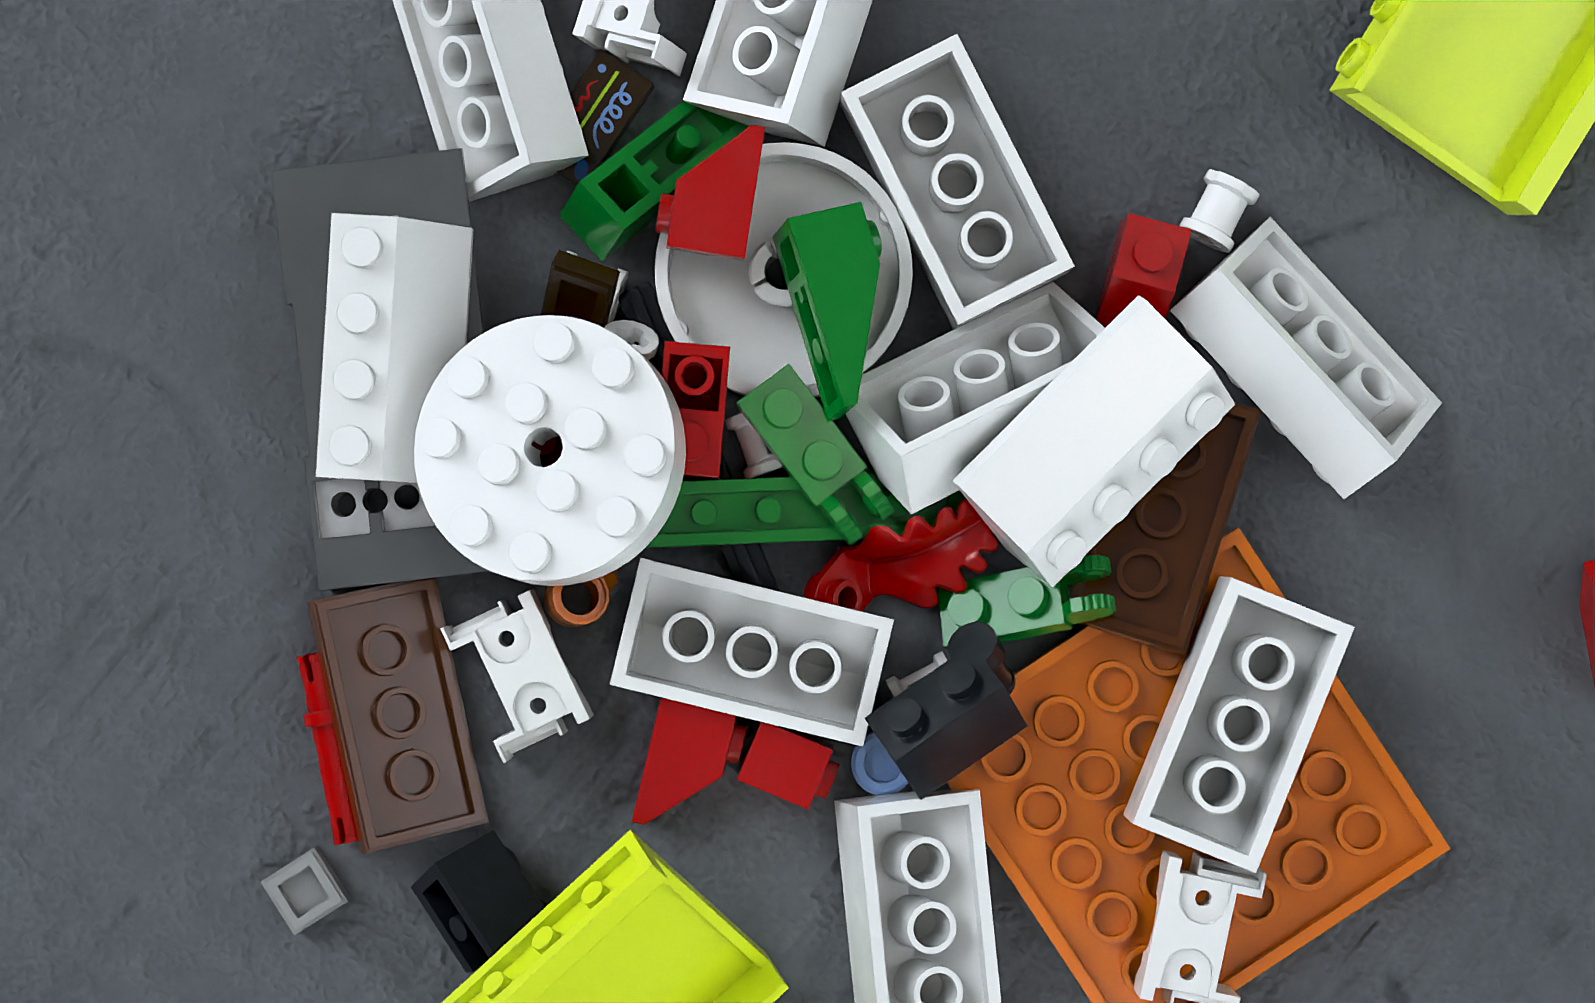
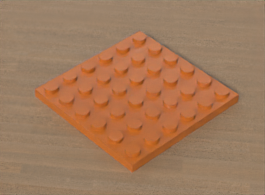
[947,527,1451,1003]

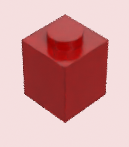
[737,722,840,809]

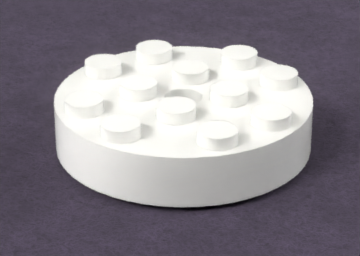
[655,142,913,398]
[414,315,686,586]

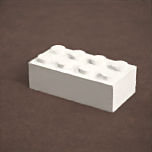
[840,34,1074,330]
[1123,576,1355,873]

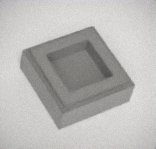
[261,845,352,935]

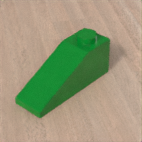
[559,101,750,261]
[772,202,882,421]

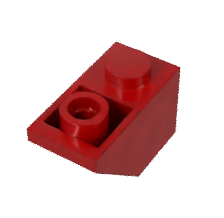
[662,341,730,480]

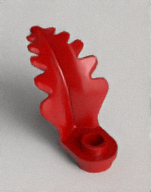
[803,499,998,612]

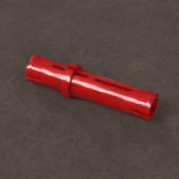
[296,652,358,845]

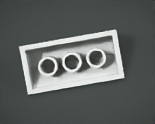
[393,0,589,202]
[683,0,873,147]
[316,213,474,483]
[1170,217,1442,499]
[846,282,1105,514]
[952,295,1235,588]
[610,558,894,747]
[834,789,1001,1003]

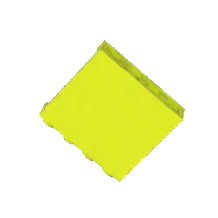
[1329,0,1595,215]
[442,830,789,1003]

